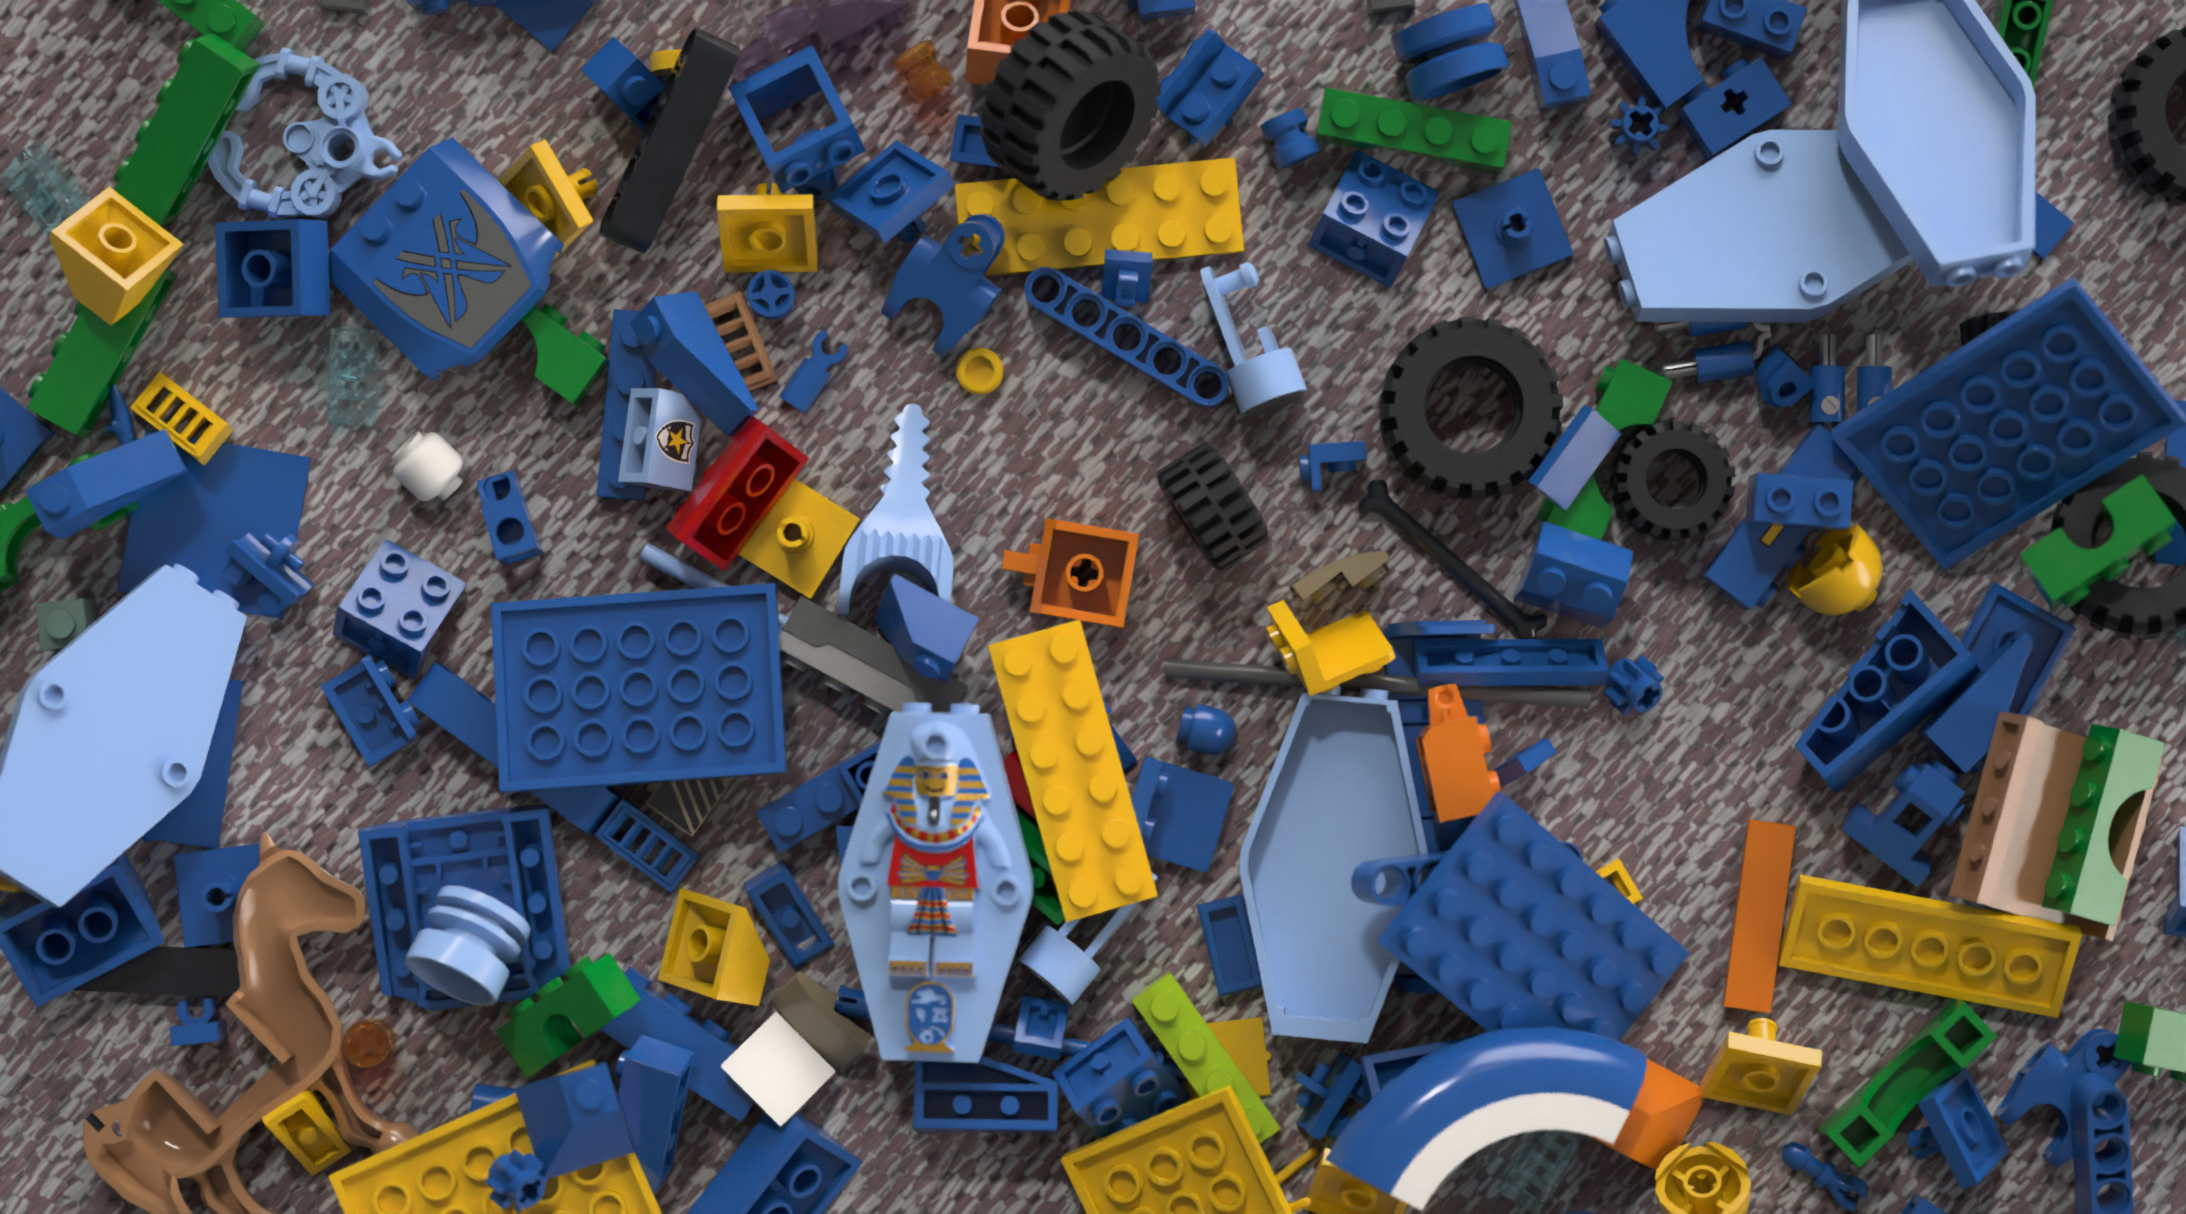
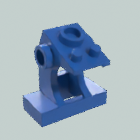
[1842,759,1965,887]

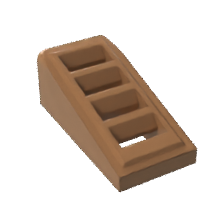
[704,291,778,392]

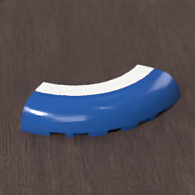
[1326,1026,1647,1210]

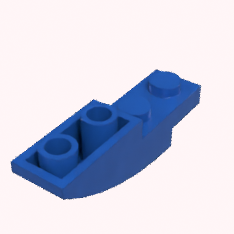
[756,739,882,853]

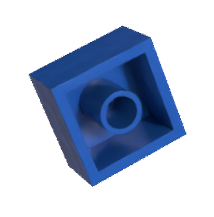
[215,219,330,318]

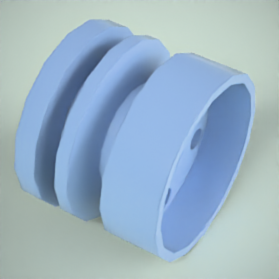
[405,885,531,1006]

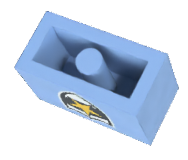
[618,388,703,492]

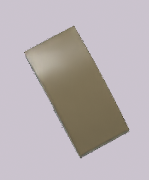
[1290,551,1390,602]
[772,971,871,1070]

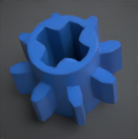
[1608,96,1669,157]
[1603,655,1664,716]
[485,1149,548,1213]

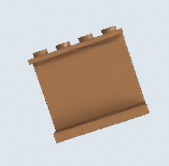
[1949,711,2163,941]

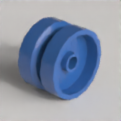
[1391,3,1510,102]

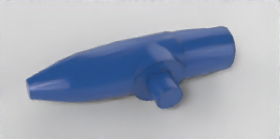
[105,385,135,446]

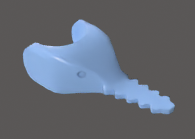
[838,404,953,617]

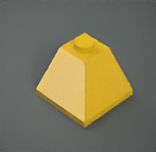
[49,187,184,326]
[658,888,770,1006]

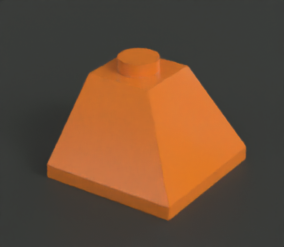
[1586,1059,1705,1170]

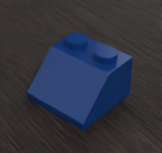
[1513,521,1633,629]

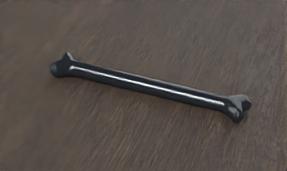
[1358,479,1547,639]

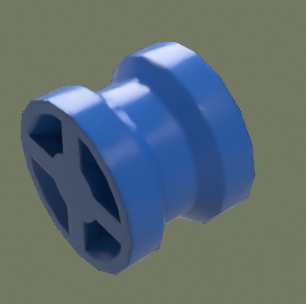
[747,270,796,320]

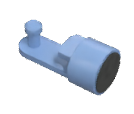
[1200,262,1308,417]
[1017,873,1158,1005]

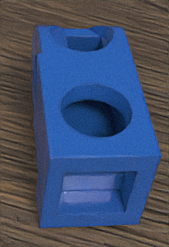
[477,469,544,566]

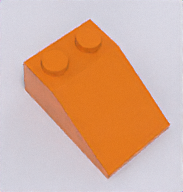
[965,0,1071,85]

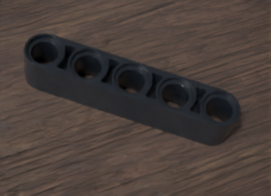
[599,27,740,254]

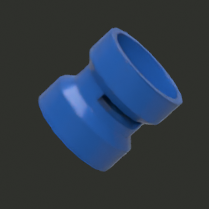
[1260,108,1321,170]

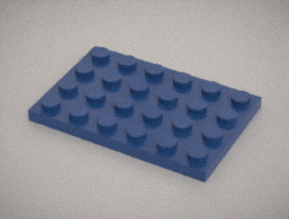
[1832,276,2186,570]
[491,583,787,794]
[1377,790,1690,1041]

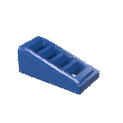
[594,798,701,893]

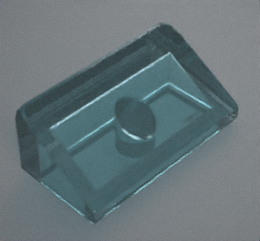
[0,142,92,236]

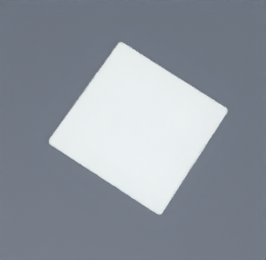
[721,1012,835,1126]

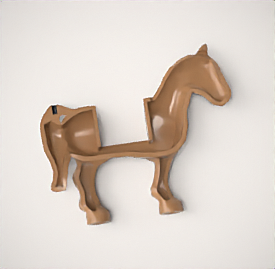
[83,832,420,1214]

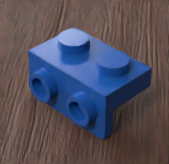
[321,655,421,768]

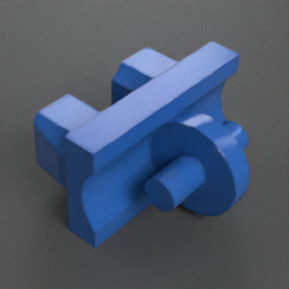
[222,530,316,617]
[1293,1051,1364,1141]

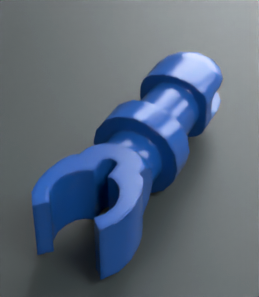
[1782,1142,1869,1211]

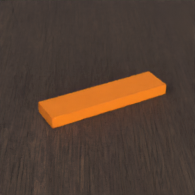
[1721,819,1796,1013]

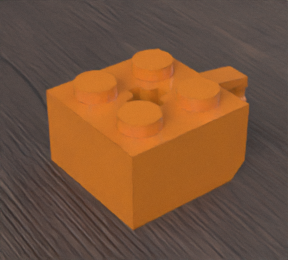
[1001,518,1139,629]
[1415,684,1501,823]

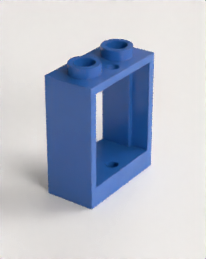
[728,45,866,193]

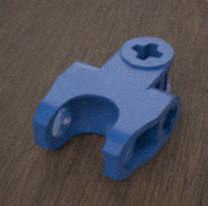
[881,213,1005,358]
[1994,1028,2131,1168]

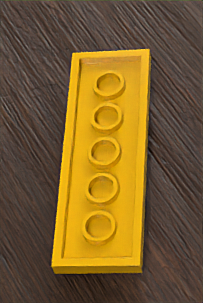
[955,157,1244,277]
[987,619,1158,922]
[1778,874,2082,1018]

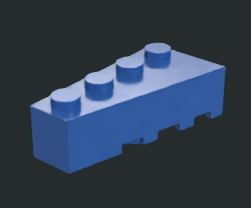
[1795,589,1981,794]

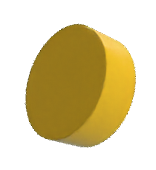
[649,49,681,76]
[956,347,1003,395]

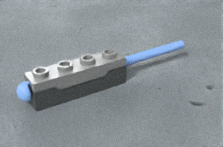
[639,543,970,717]

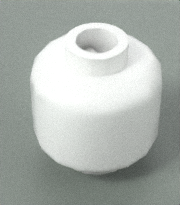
[392,431,463,501]

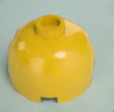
[1787,523,1883,616]
[1655,1142,1751,1214]

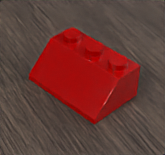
[666,416,810,572]

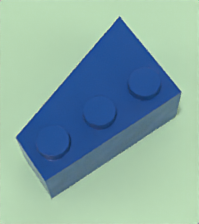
[914,1056,1058,1134]

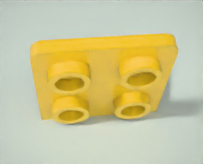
[1265,600,1395,696]

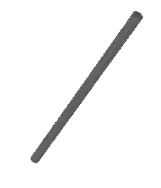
[1165,659,1591,709]

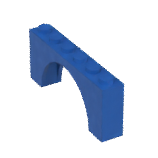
[1594,0,1704,114]

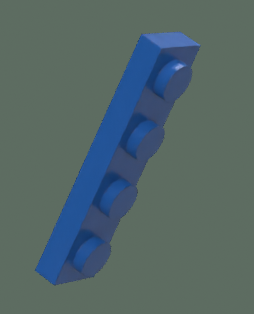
[597,309,657,501]
[1413,639,1608,686]

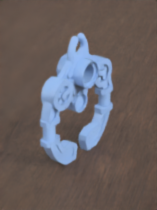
[207,47,402,219]

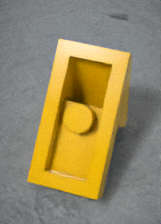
[262,1090,352,1176]

